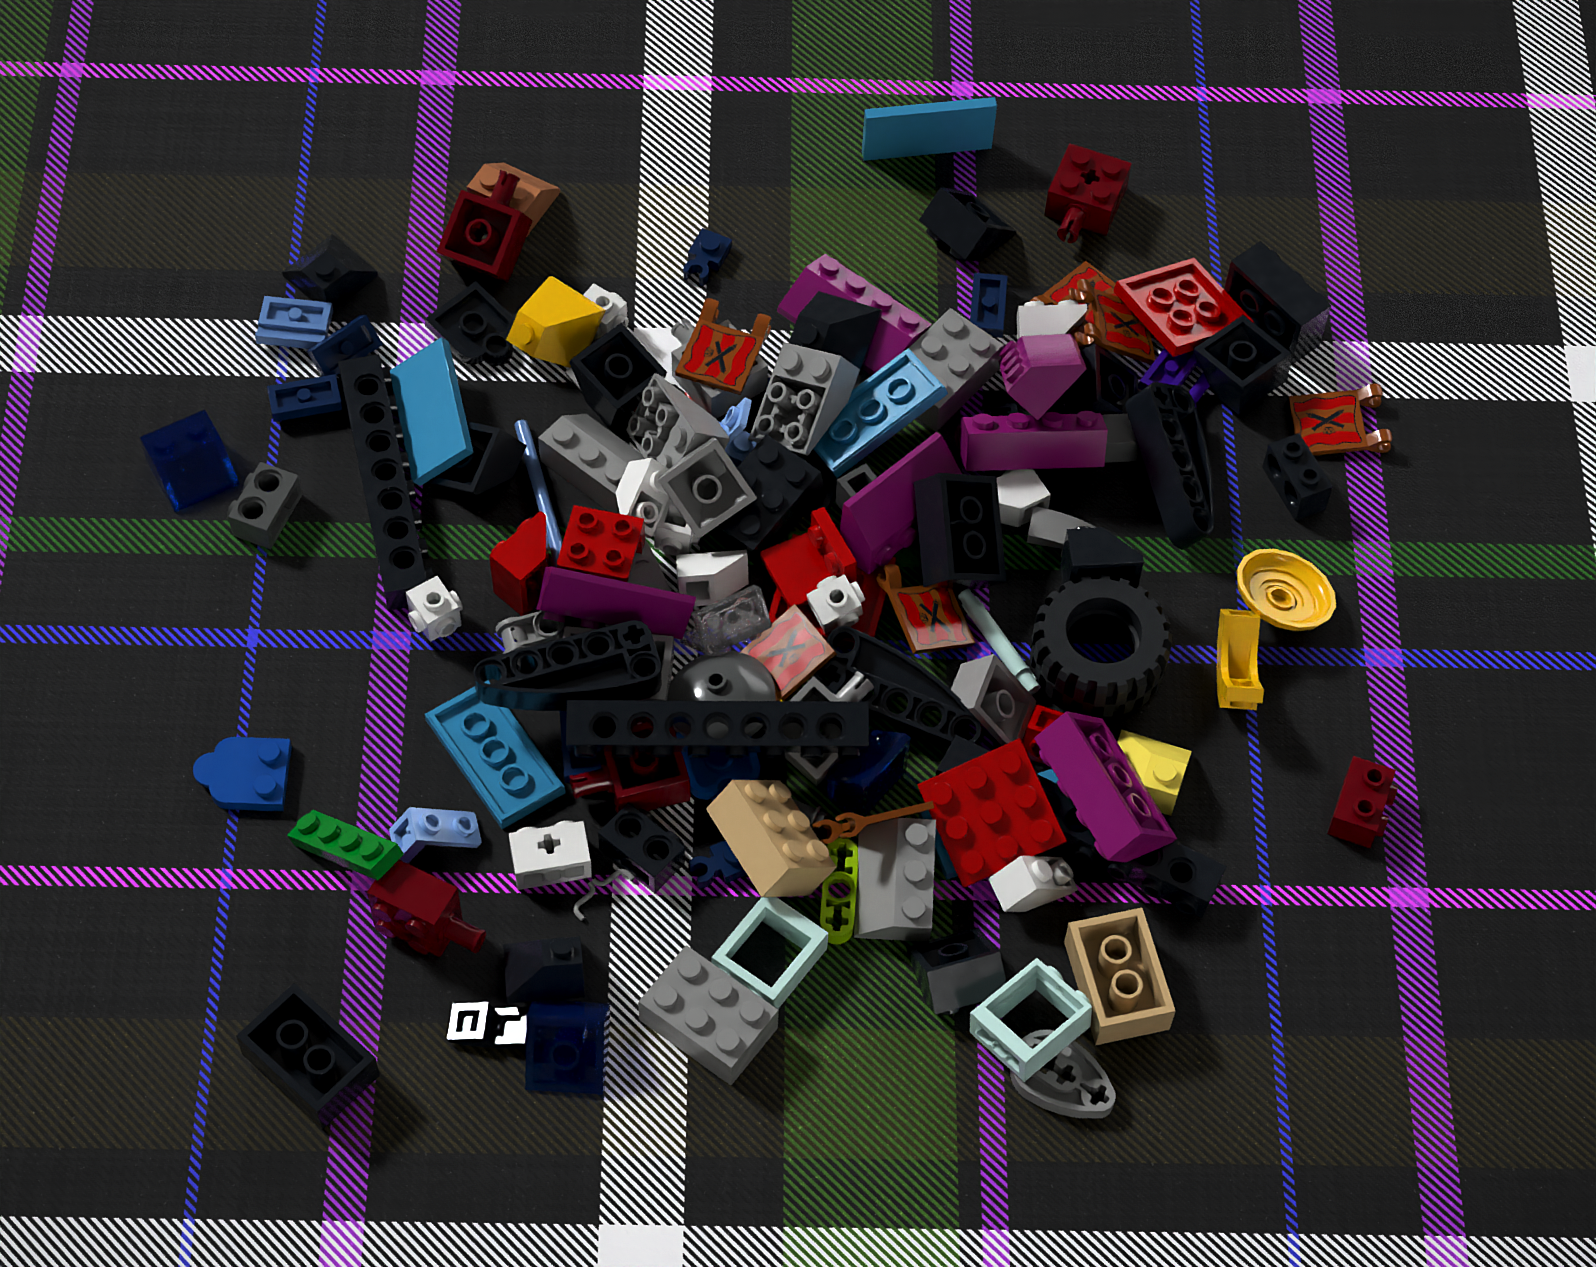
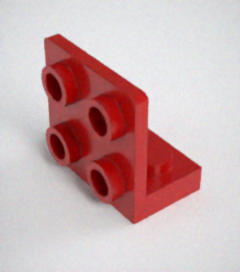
[557,505,645,582]
[760,507,857,608]

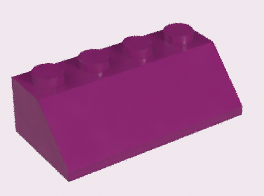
[777,254,932,376]
[998,334,1087,420]
[955,411,1108,471]
[839,432,962,575]
[536,567,696,639]
[1034,711,1177,862]

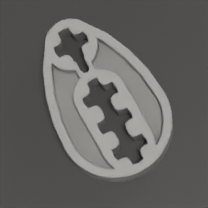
[1010,1030,1116,1118]

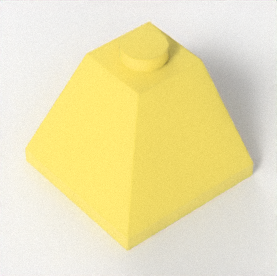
[1117,730,1192,816]

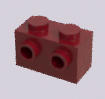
[1327,756,1398,848]

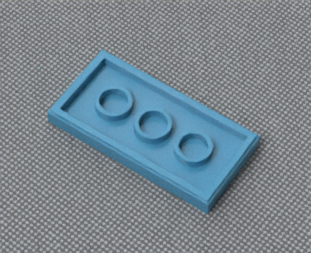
[862,97,997,161]
[390,337,474,486]
[812,348,948,478]
[425,680,565,829]

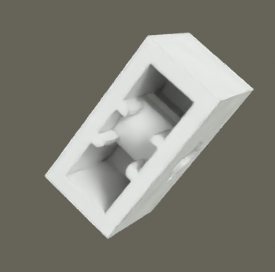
[509,820,592,890]

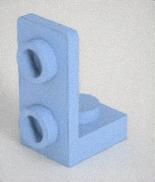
[718,397,757,467]
[389,807,482,863]

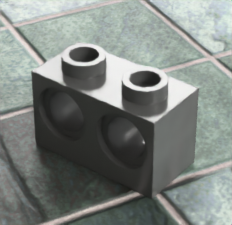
[227,462,303,549]

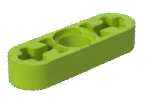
[820,838,858,944]

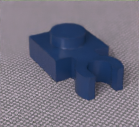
[683,228,732,286]
[688,840,747,889]

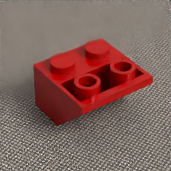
[489,511,549,616]

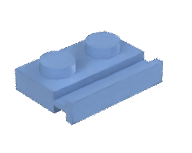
[255,296,333,349]

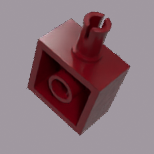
[1044,143,1132,243]
[436,170,533,283]
[569,722,690,813]
[367,860,486,957]

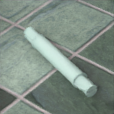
[958,589,1041,695]

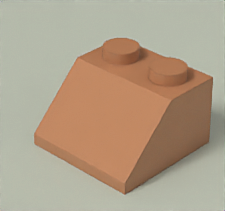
[467,162,560,236]

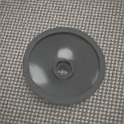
[667,651,776,739]

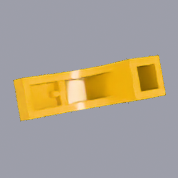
[1217,609,1264,710]

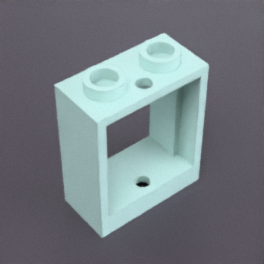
[711,897,828,1009]
[970,958,1092,1082]

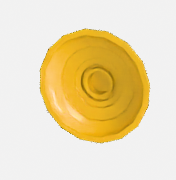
[1237,548,1336,631]

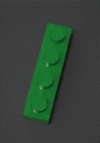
[287,810,404,881]

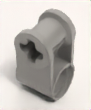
[496,611,566,654]

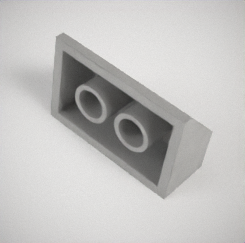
[538,414,645,514]
[854,818,936,942]

